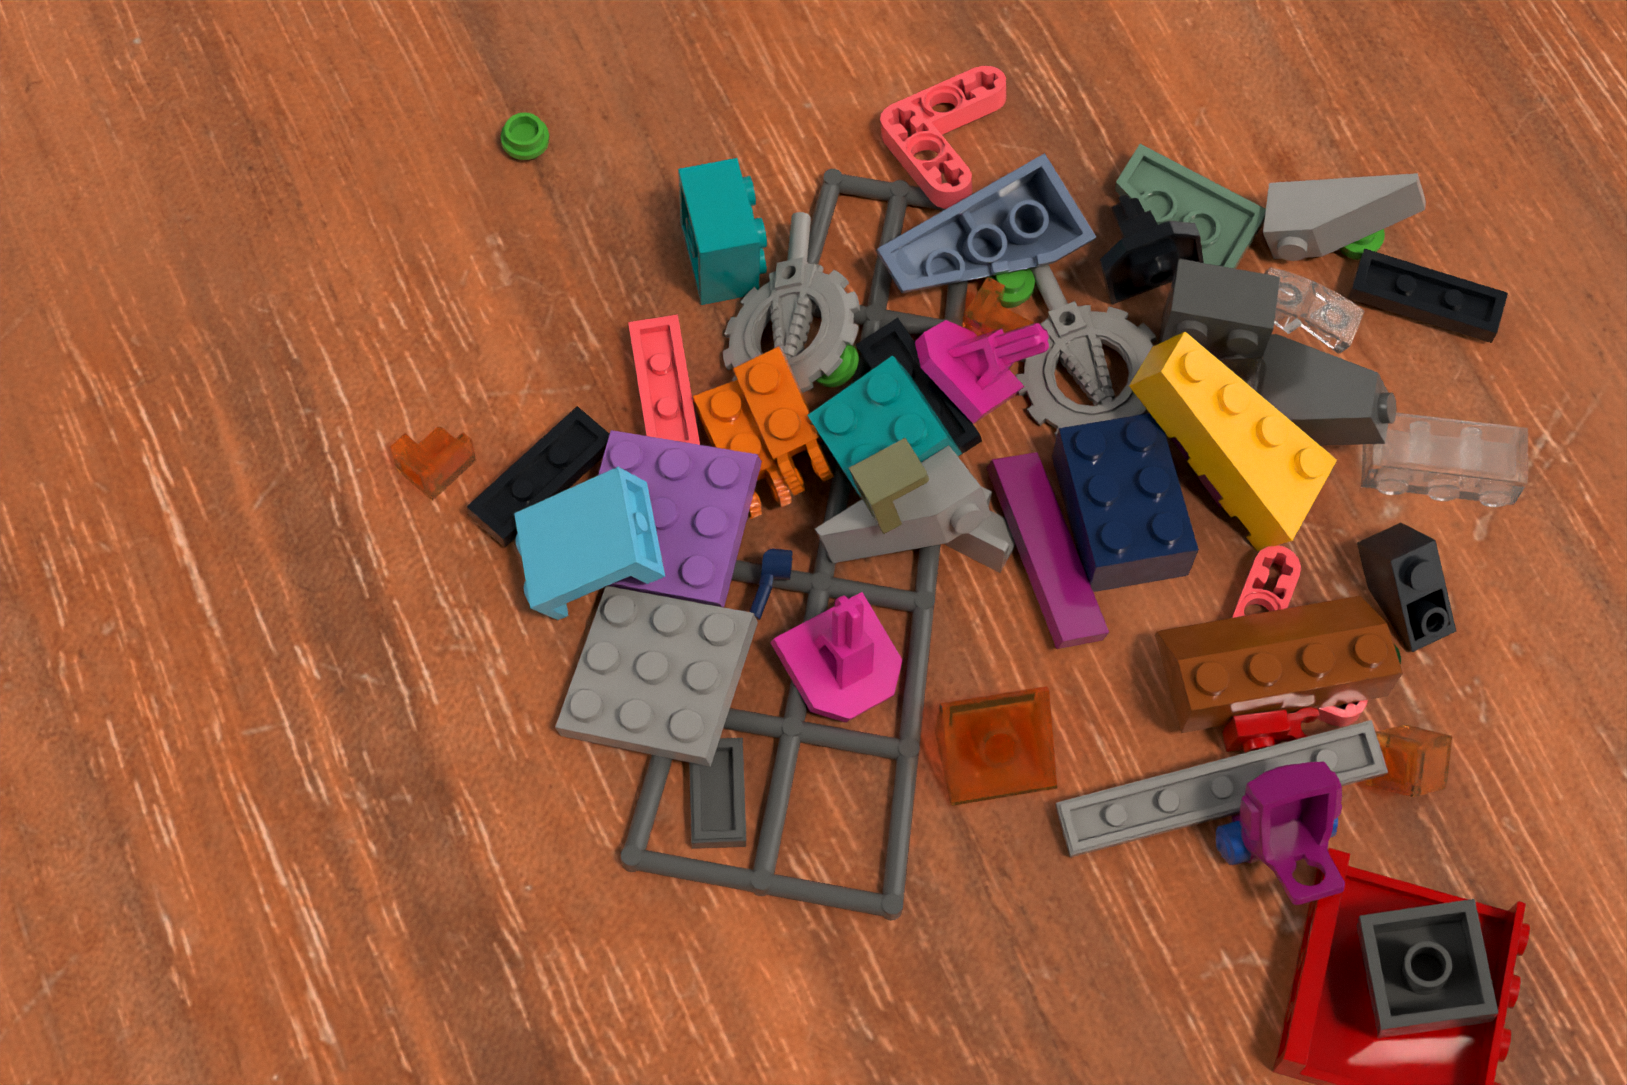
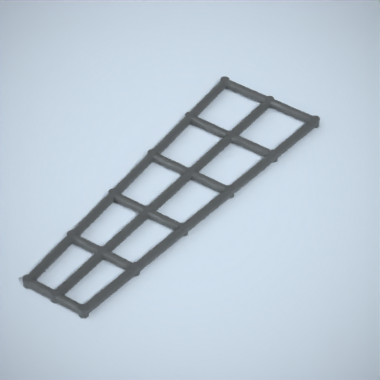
[621,169,973,921]

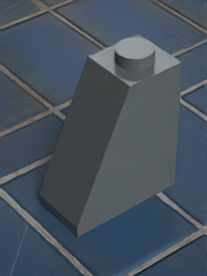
[1256,334,1397,446]

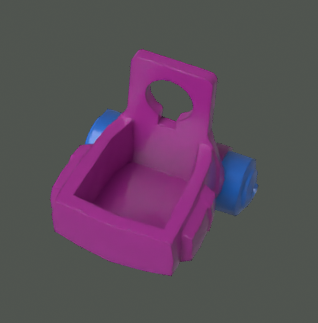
[1216,761,1345,905]

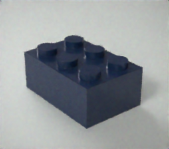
[1052,413,1199,592]

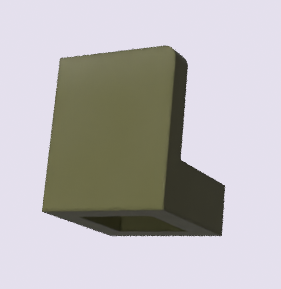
[849,438,929,534]

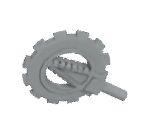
[723,212,860,393]
[1016,264,1156,437]

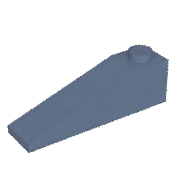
[876,153,1096,293]

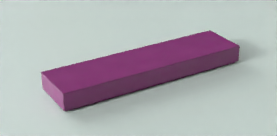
[986,452,1109,649]

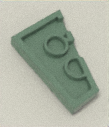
[1115,144,1266,269]

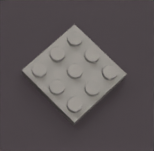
[555,586,758,767]

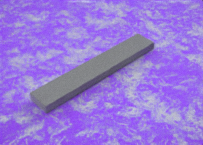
[1055,720,1388,858]

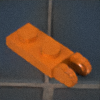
[733,346,834,496]
[693,379,792,519]

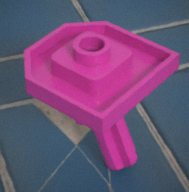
[915,320,1049,424]
[770,592,902,723]

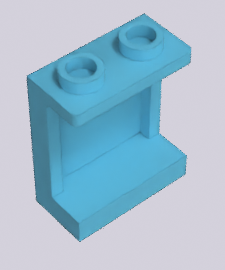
[514,467,665,620]

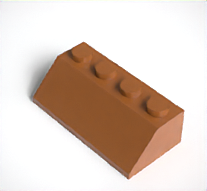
[1155,596,1403,733]

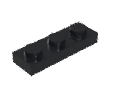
[1348,248,1508,343]
[855,317,982,457]
[467,406,610,547]

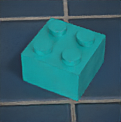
[678,158,767,305]
[807,355,962,497]

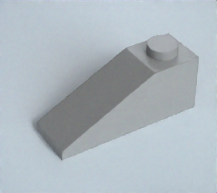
[1263,173,1426,261]
[815,445,991,563]

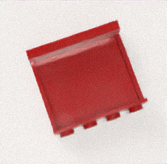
[1273,848,1530,1085]

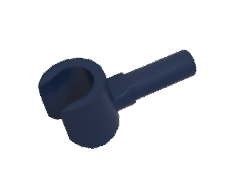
[749,548,793,620]

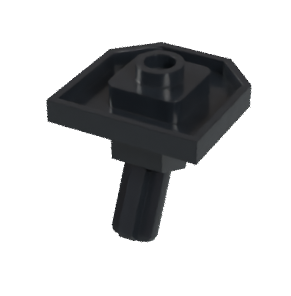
[1100,194,1204,305]

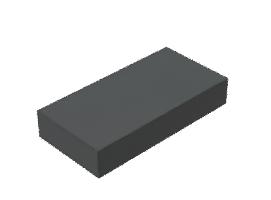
[689,738,746,849]

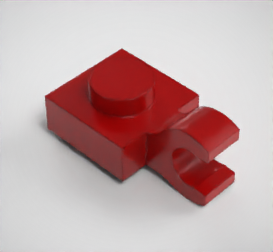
[1222,707,1320,753]

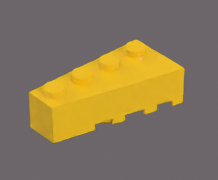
[1129,332,1337,552]

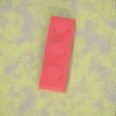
[628,314,700,445]

